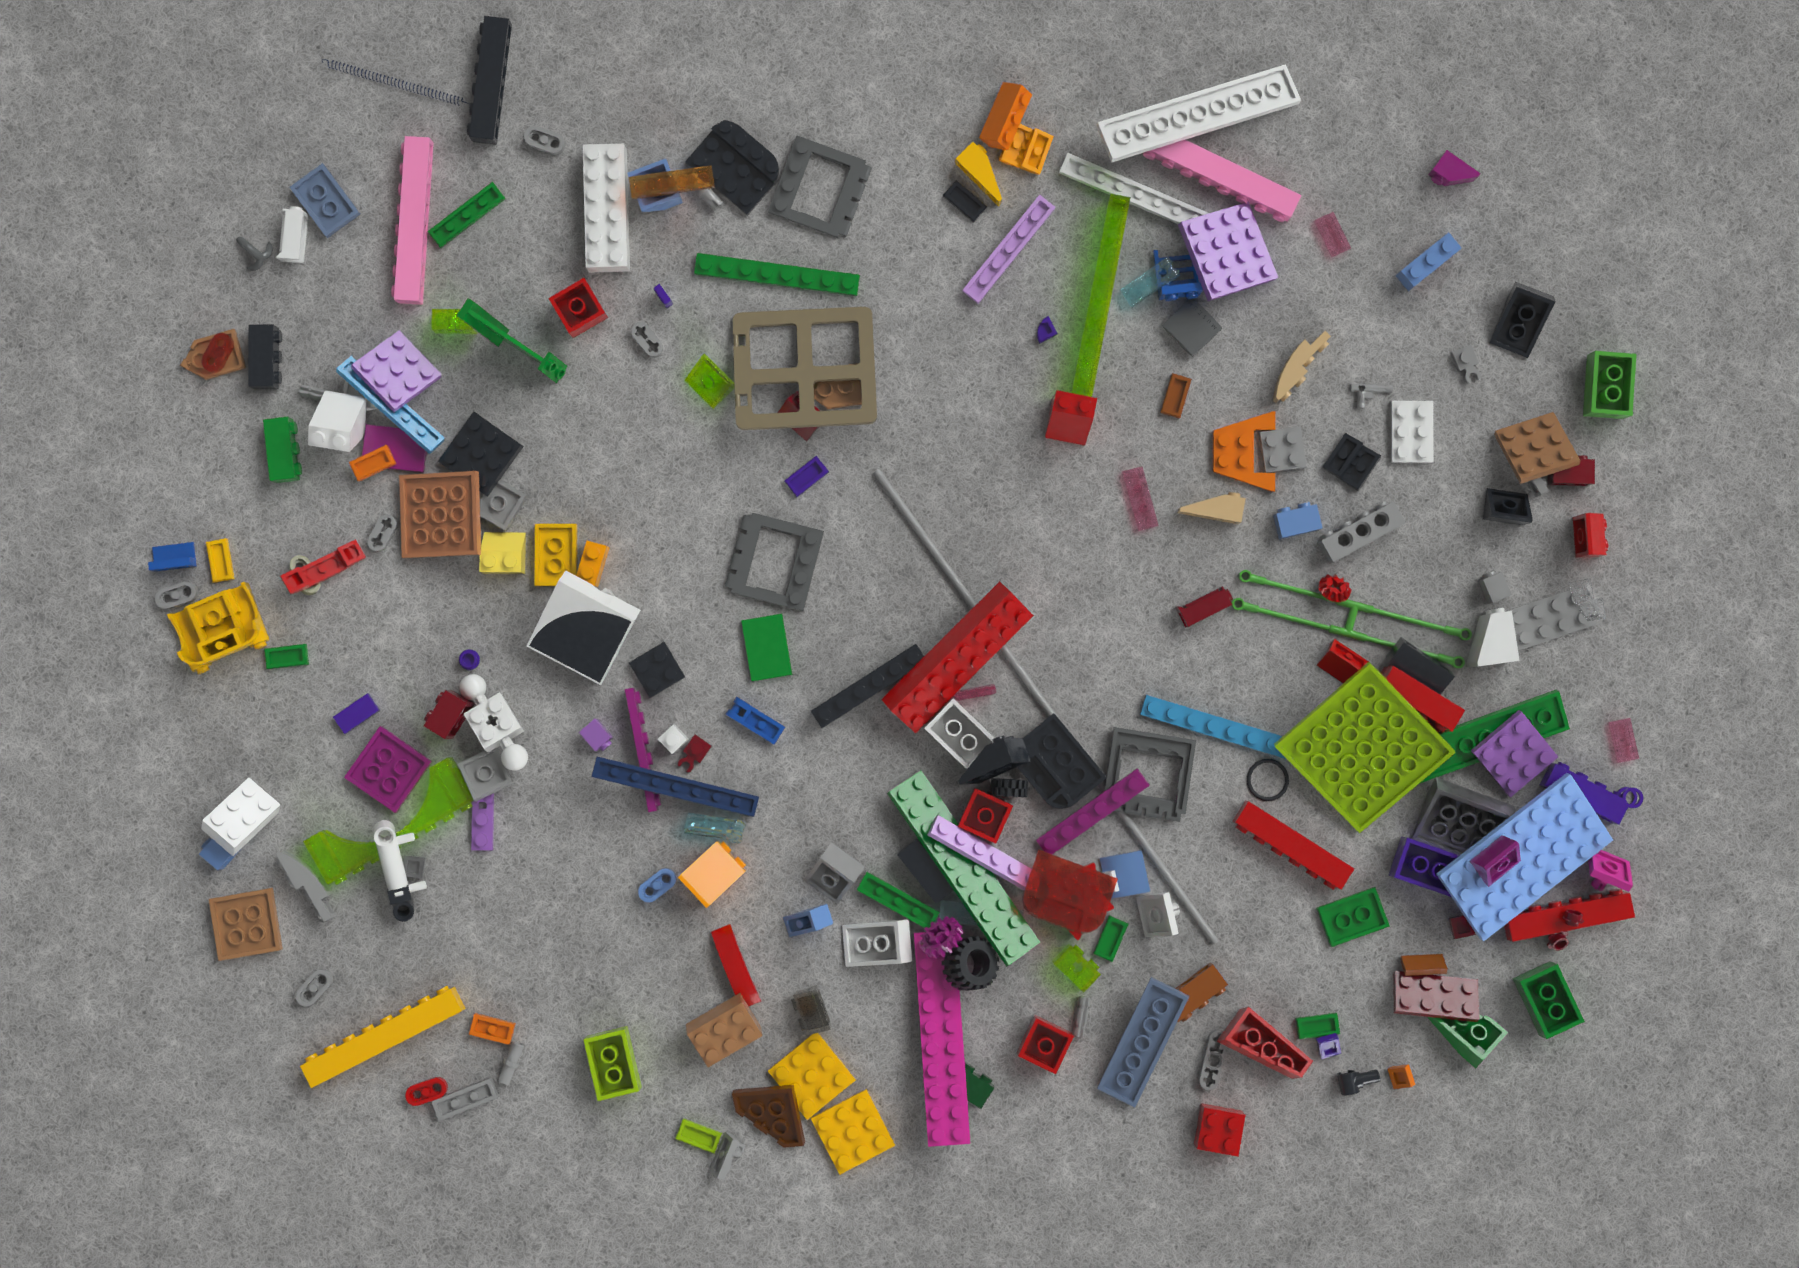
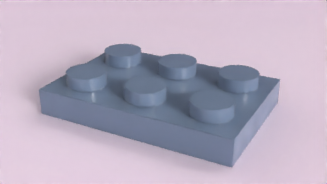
[289,163,361,238]

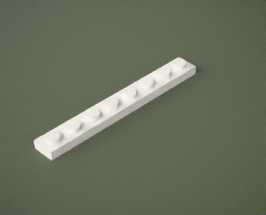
[1059,153,1209,224]

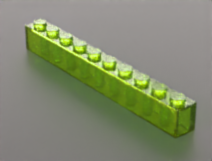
[1070,193,1131,397]

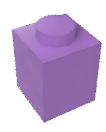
[579,719,613,751]

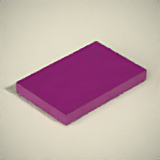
[362,424,426,473]

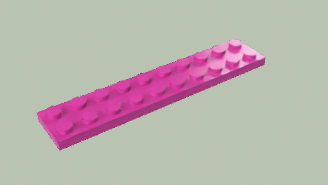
[914,932,970,1147]

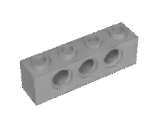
[1318,501,1406,564]

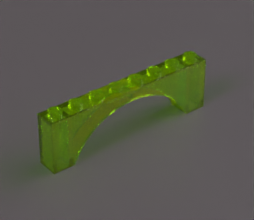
[303,757,474,886]

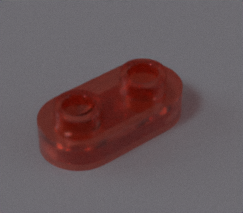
[201,333,234,373]

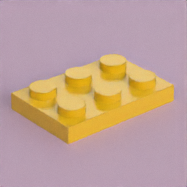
[535,524,577,586]

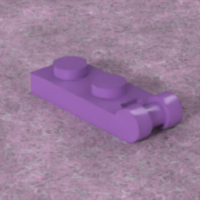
[471,793,494,850]

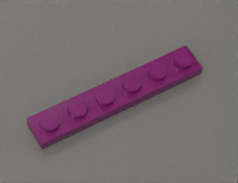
[625,688,661,812]
[1036,768,1150,857]

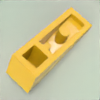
[955,142,1002,206]

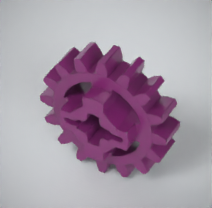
[919,916,964,959]

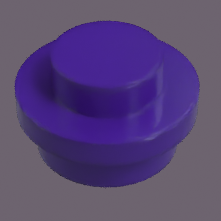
[459,649,480,670]

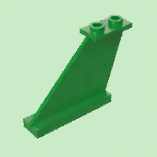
[457,298,568,383]

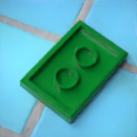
[741,613,793,682]
[1316,887,1390,947]

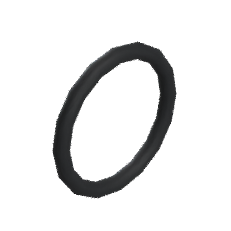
[1247,759,1289,801]

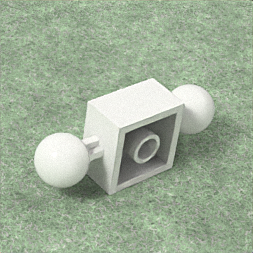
[459,674,528,771]

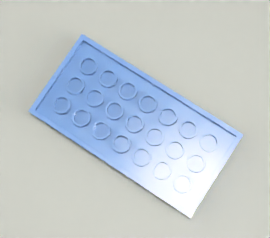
[1437,773,1613,941]

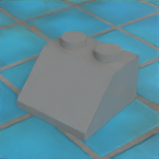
[804,842,865,904]

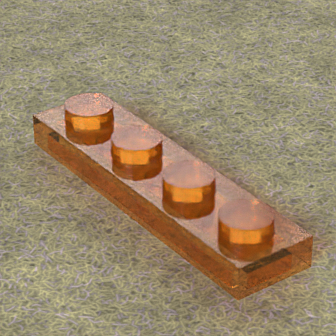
[629,165,715,199]

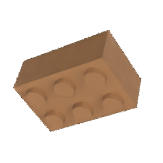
[686,993,763,1067]

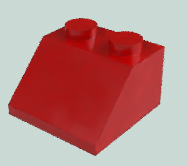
[1572,513,1609,558]

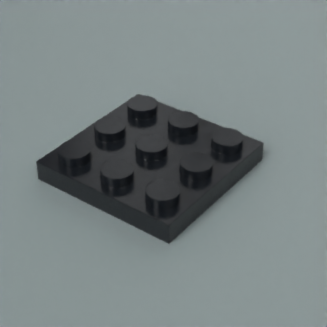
[438,411,524,497]

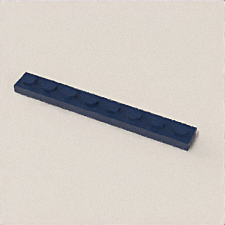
[591,756,759,817]

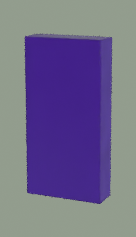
[784,456,829,497]
[333,693,380,734]

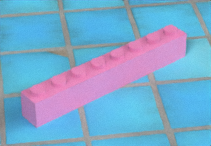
[391,136,434,305]
[1143,140,1302,222]

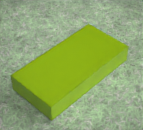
[675,1118,722,1154]

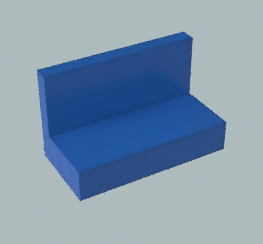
[148,542,197,572]

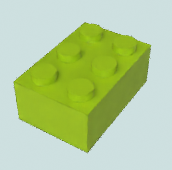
[583,1026,642,1101]

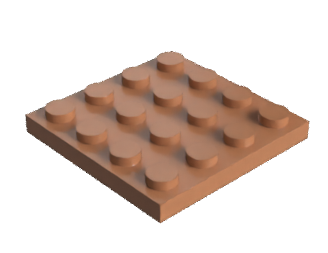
[399,471,481,558]

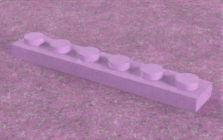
[962,195,1056,304]
[928,815,1043,895]

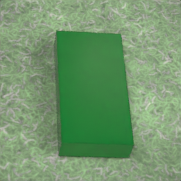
[264,644,309,669]
[1093,915,1128,962]
[1295,1013,1340,1039]

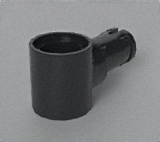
[1337,1069,1381,1096]

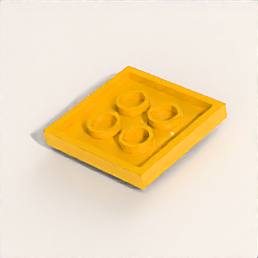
[768,1030,856,1120]
[811,1089,895,1175]

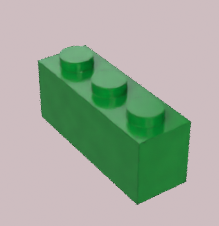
[263,416,302,483]

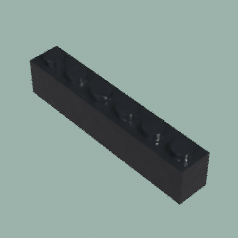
[467,16,512,145]
[811,644,924,729]

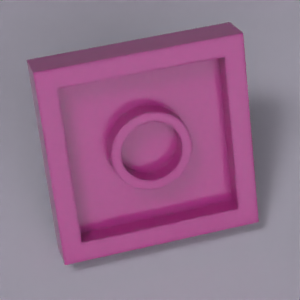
[1588,850,1633,892]

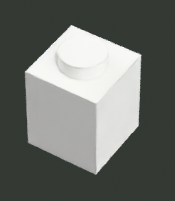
[658,725,689,754]

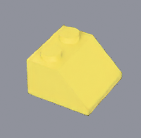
[479,532,526,574]

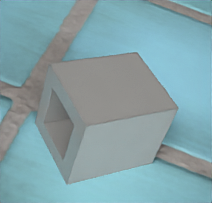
[1478,570,1512,604]

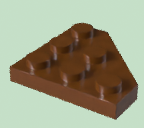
[732,1085,805,1148]

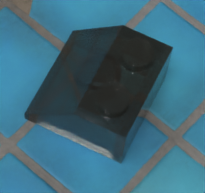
[791,984,831,1035]

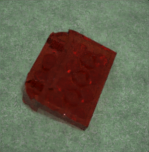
[1022,850,1118,934]

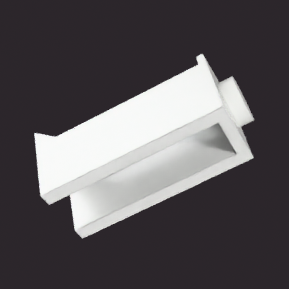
[275,206,308,264]

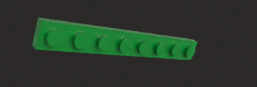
[694,253,860,296]

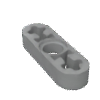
[1198,1029,1227,1090]

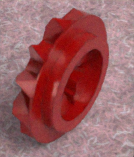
[1318,574,1352,602]

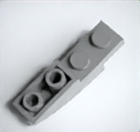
[275,850,336,922]

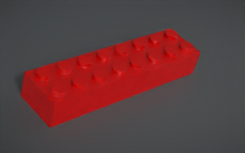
[881,581,1034,734]

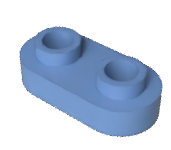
[638,868,677,902]

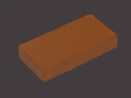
[1160,373,1192,419]
[1401,954,1448,976]

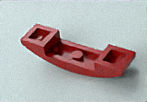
[280,539,366,595]
[711,924,761,1006]

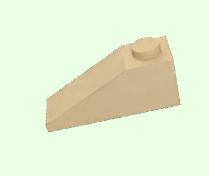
[1177,492,1246,524]

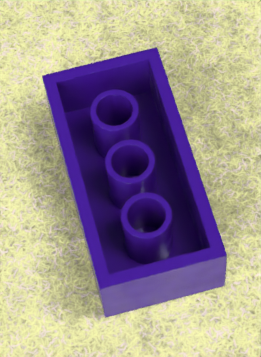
[1388,836,1460,897]

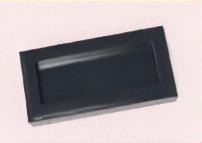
[943,180,987,223]

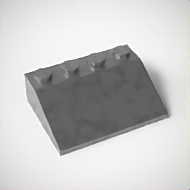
[1411,777,1515,855]

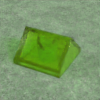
[685,353,735,409]

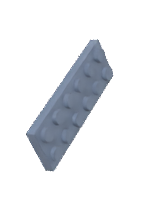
[1097,977,1189,1107]

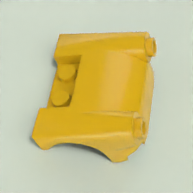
[167,582,270,674]

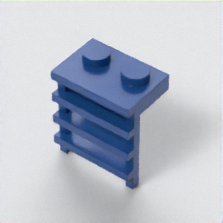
[1153,250,1203,301]

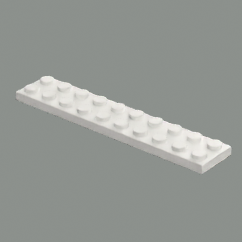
[1096,64,1301,163]

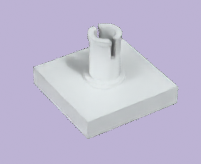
[1136,892,1180,937]

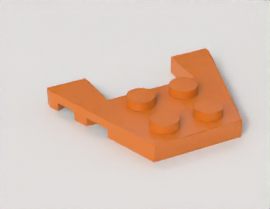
[1213,411,1275,492]

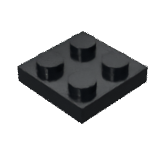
[629,642,685,698]

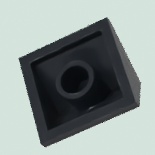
[1482,488,1533,526]

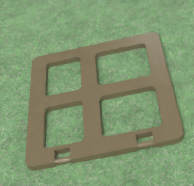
[733,307,877,430]

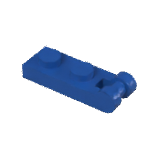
[726,696,785,745]

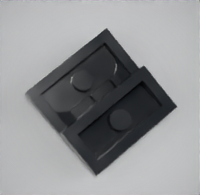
[1323,433,1381,492]

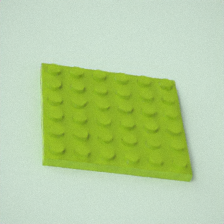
[1274,662,1456,833]

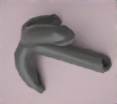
[236,237,273,271]

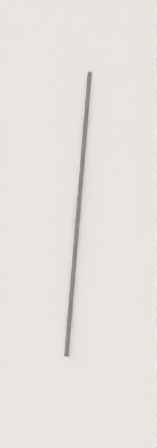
[873,469,1218,945]

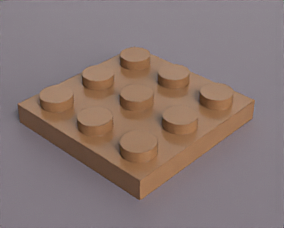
[1494,412,1580,484]
[209,888,283,961]

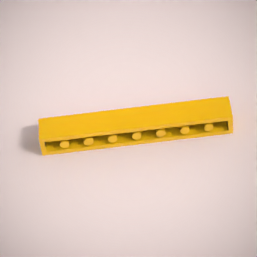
[300,986,466,1088]

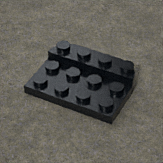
[685,120,779,216]
[1017,713,1107,809]

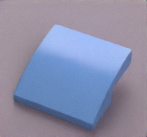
[1100,850,1150,899]

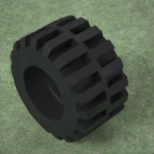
[942,936,999,991]

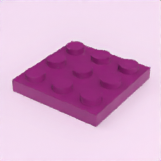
[344,726,433,813]

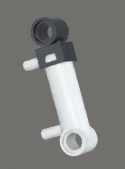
[374,820,427,922]

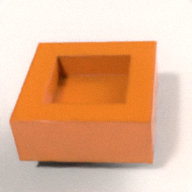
[1387,1064,1415,1089]

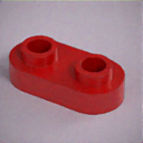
[405,1077,448,1106]

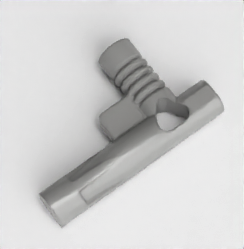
[1350,384,1393,409]

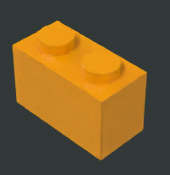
[576,540,610,587]

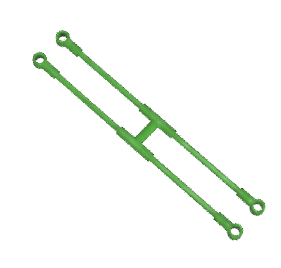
[1231,570,1472,669]

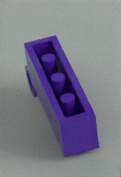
[1539,762,1643,825]

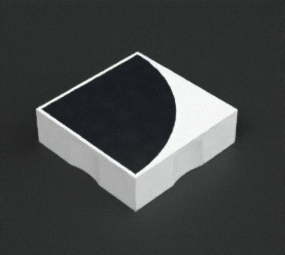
[527,571,641,685]

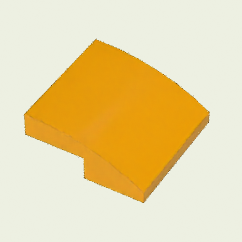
[999,124,1054,175]

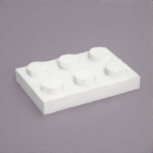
[1391,401,1434,463]

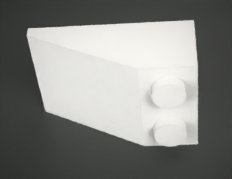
[842,919,912,967]

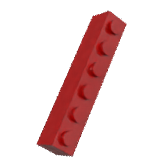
[1233,800,1355,890]
[1504,889,1635,942]

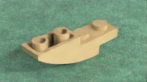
[1273,331,1331,403]

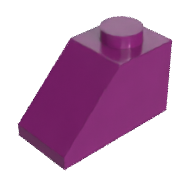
[1428,150,1481,186]

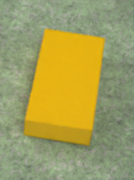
[206,538,235,583]

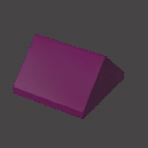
[1470,835,1521,887]

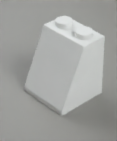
[308,391,366,452]
[1466,608,1520,668]

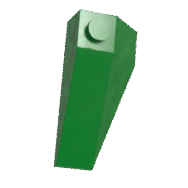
[1427,1014,1508,1069]

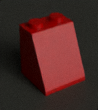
[1045,390,1097,446]

